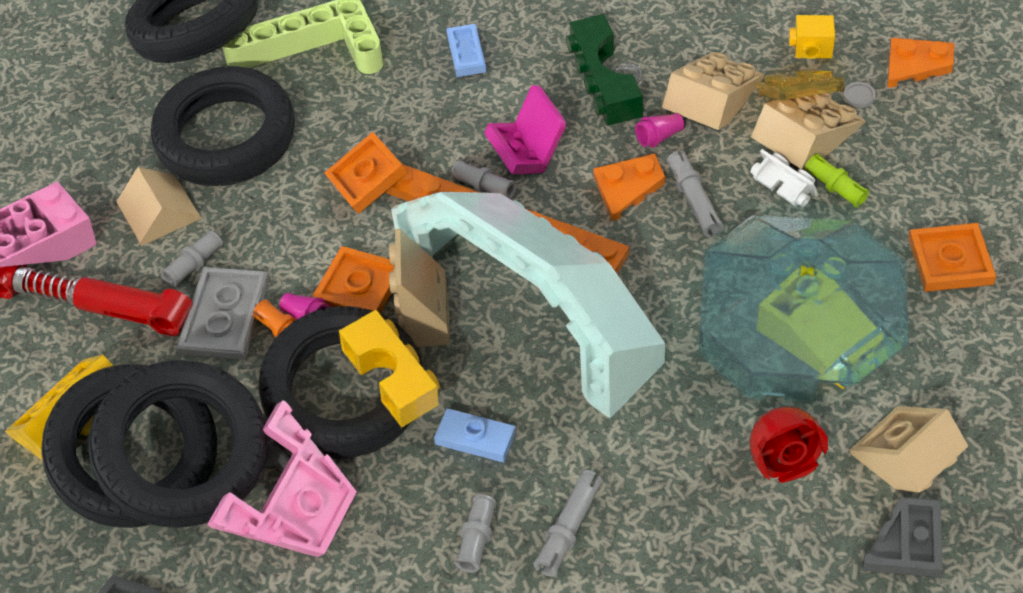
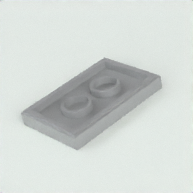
[176,267,269,360]

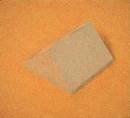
[116,167,201,246]

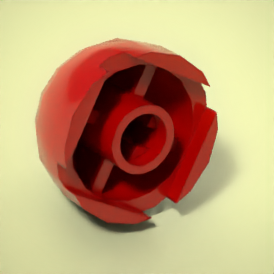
[749,406,828,483]

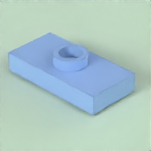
[446,24,486,77]
[434,408,516,463]

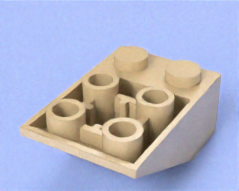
[662,52,765,130]
[751,89,866,169]
[389,229,450,347]

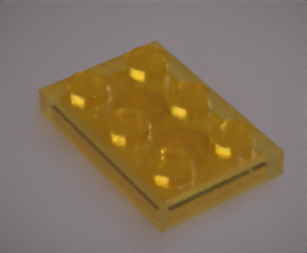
[756,69,845,101]

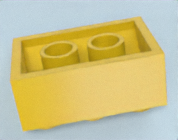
[5,354,113,460]

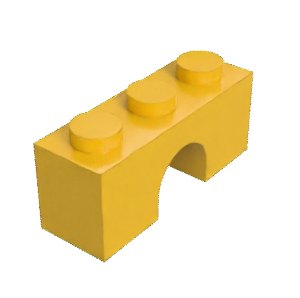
[339,310,440,428]

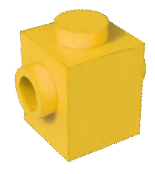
[789,15,835,59]

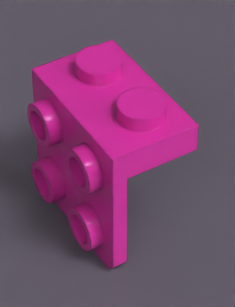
[484,85,566,175]

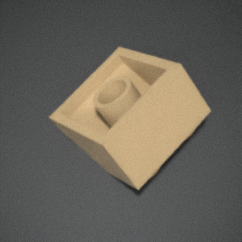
[849,406,968,493]

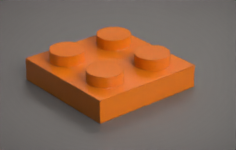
[324,132,408,214]
[908,223,996,292]
[312,246,395,314]

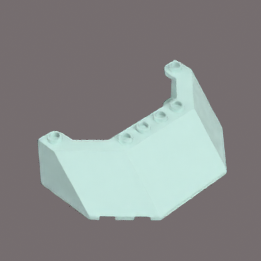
[391,192,665,418]

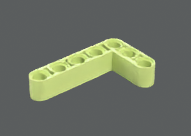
[222,0,383,74]

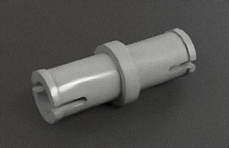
[451,160,516,199]
[161,230,223,287]
[455,494,497,573]

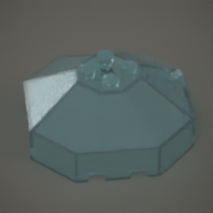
[699,215,909,403]

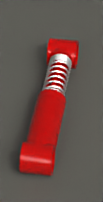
[0,264,193,337]

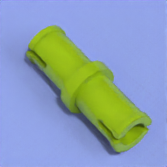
[804,153,870,208]

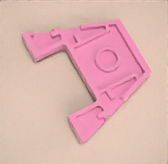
[207,400,357,557]

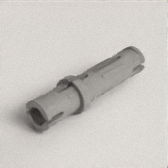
[667,151,724,237]
[533,470,603,577]

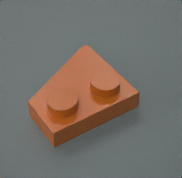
[887,38,954,88]
[593,153,665,221]

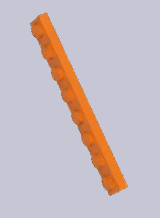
[384,164,630,274]

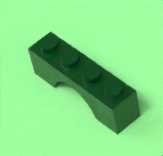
[566,14,643,126]

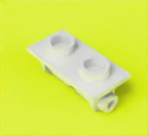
[750,149,819,207]

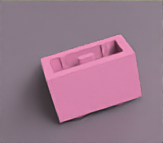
[0,181,97,267]

